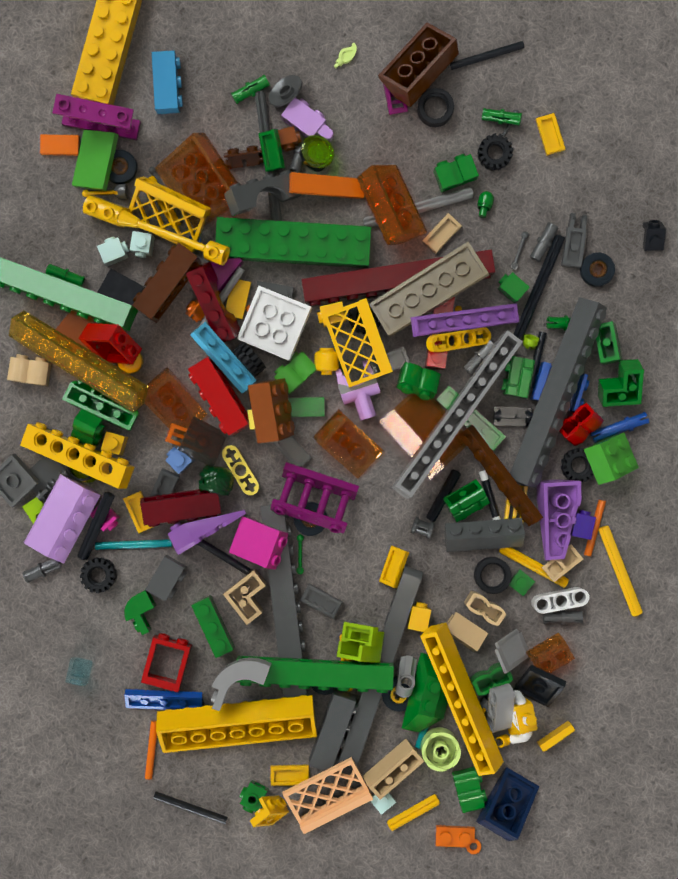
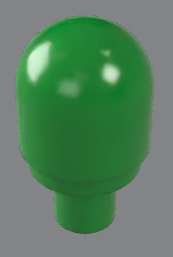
[477,191,494,218]

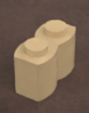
[7,354,52,386]
[464,591,506,626]

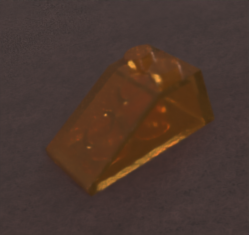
[138,367,207,439]
[313,409,384,478]

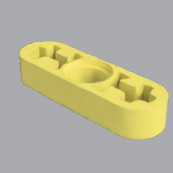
[222,445,259,495]

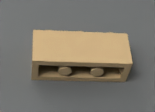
[362,739,424,800]

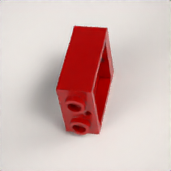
[78,323,142,364]
[141,633,192,692]

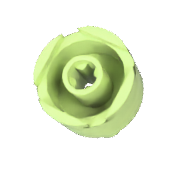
[420,727,461,772]

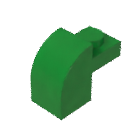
[124,590,157,635]

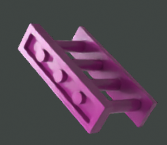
[52,94,141,140]
[270,462,359,534]

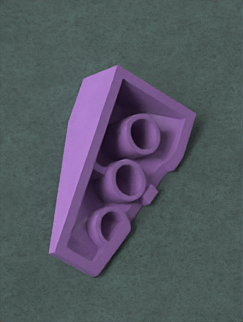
[537,480,582,560]
[168,510,246,555]

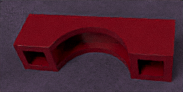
[186,261,240,342]

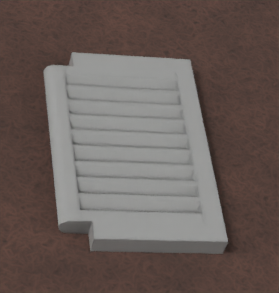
[495,629,531,674]

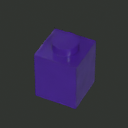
[570,510,596,540]

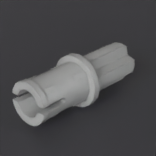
[464,340,495,374]

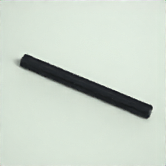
[513,234,565,341]

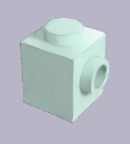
[130,231,155,258]
[97,237,129,267]

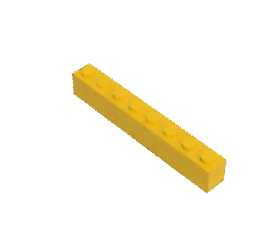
[420,623,504,776]

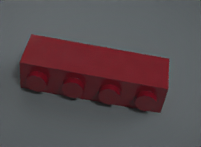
[140,489,221,527]

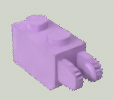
[281,97,333,143]

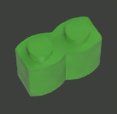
[274,351,317,395]

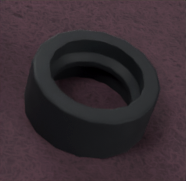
[417,88,454,128]
[474,557,512,594]

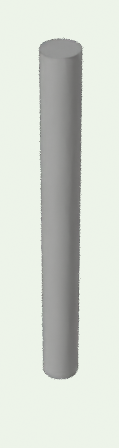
[198,266,245,327]

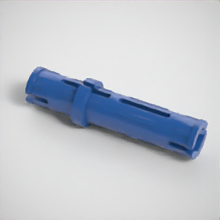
[590,412,649,443]

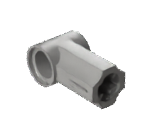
[395,655,417,698]

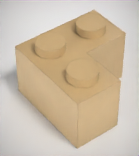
[223,569,267,625]

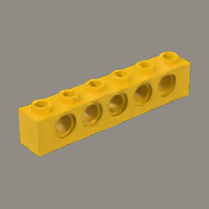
[20,422,135,489]

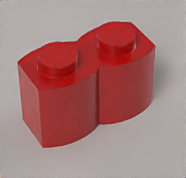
[559,403,604,446]

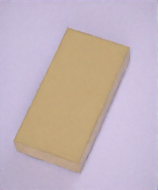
[422,213,462,254]

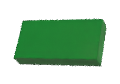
[258,129,285,172]

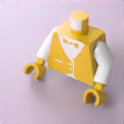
[488,690,538,748]

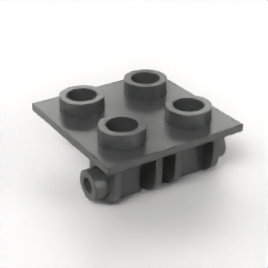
[29,456,75,503]

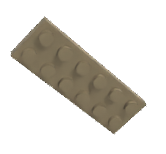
[369,241,489,337]

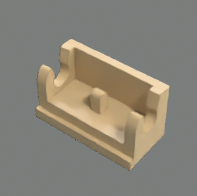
[447,612,488,652]

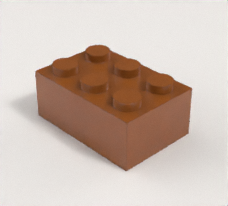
[248,378,295,443]

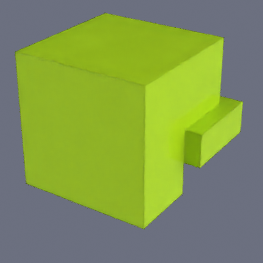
[337,622,384,663]

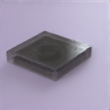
[178,417,228,467]

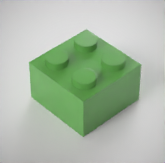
[584,432,639,485]

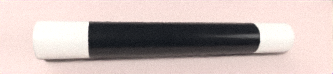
[479,470,500,520]

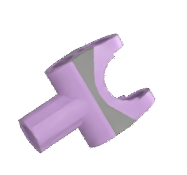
[336,360,380,421]

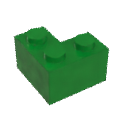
[598,359,644,407]

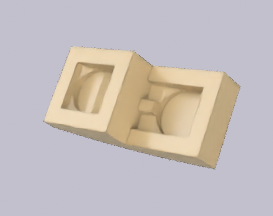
[541,544,583,582]

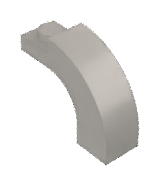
[211,657,272,711]

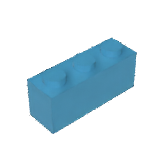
[152,50,183,114]

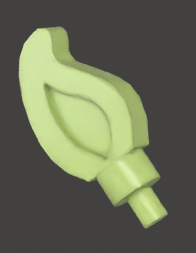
[334,43,357,69]

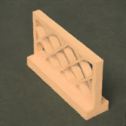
[282,757,373,834]

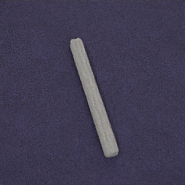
[363,187,474,227]

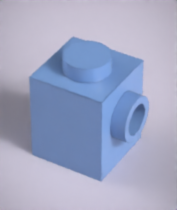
[165,447,195,474]

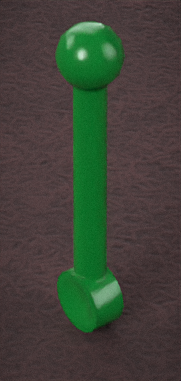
[296,534,304,574]

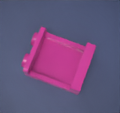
[229,516,288,570]

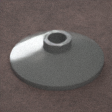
[269,75,302,107]

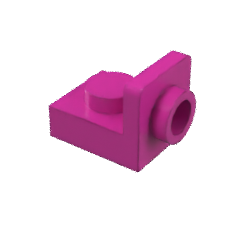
[90,506,120,531]

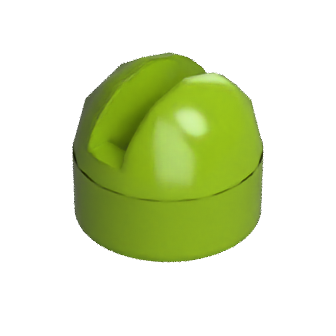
[523,334,539,350]

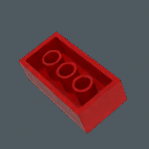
[188,357,249,436]

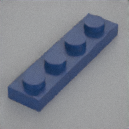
[124,689,203,710]

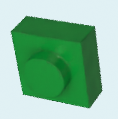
[509,569,535,596]

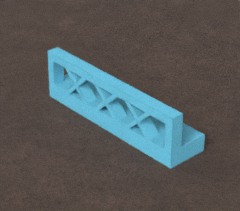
[190,322,256,394]

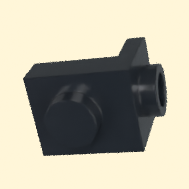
[643,220,666,251]

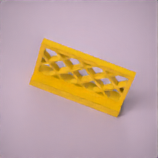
[129,176,212,252]
[323,298,393,388]

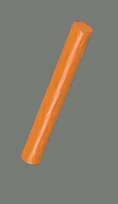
[584,500,606,557]
[145,720,157,780]

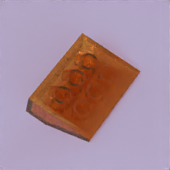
[155,133,238,230]
[378,393,466,479]

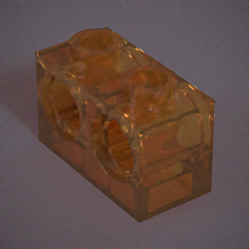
[526,633,575,674]

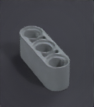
[487,683,515,733]

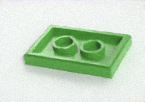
[72,130,119,191]

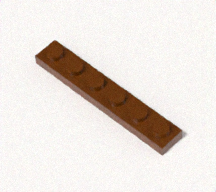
[459,425,543,526]

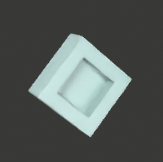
[371,793,396,815]

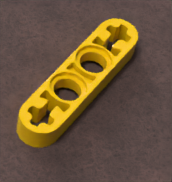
[426,327,491,352]

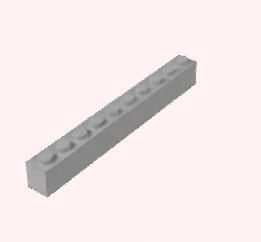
[391,330,523,499]

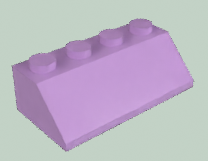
[24,474,101,563]

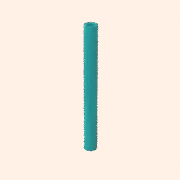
[95,539,172,550]

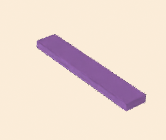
[410,303,519,337]

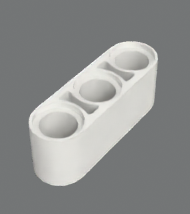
[531,587,589,614]

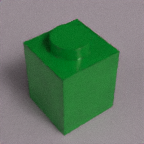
[498,272,530,304]

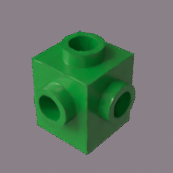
[239,780,269,813]

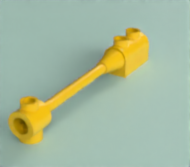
[83,195,230,266]

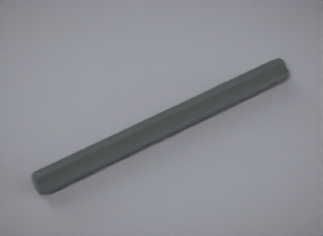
[255,91,282,221]

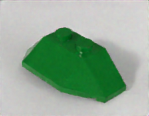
[62,375,139,431]
[401,653,448,732]

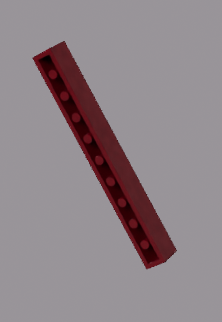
[302,249,495,306]

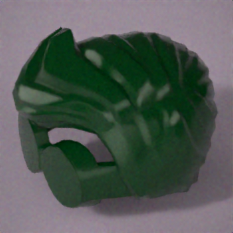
[199,463,234,496]

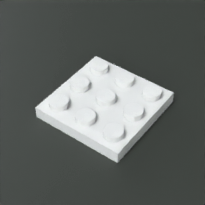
[237,286,312,361]

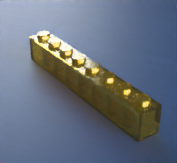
[9,311,149,412]

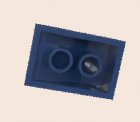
[476,767,539,841]

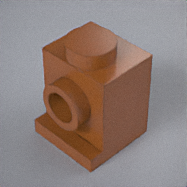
[278,126,302,152]

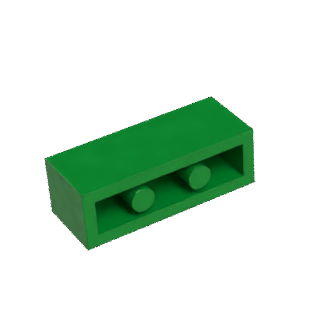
[191,595,235,658]

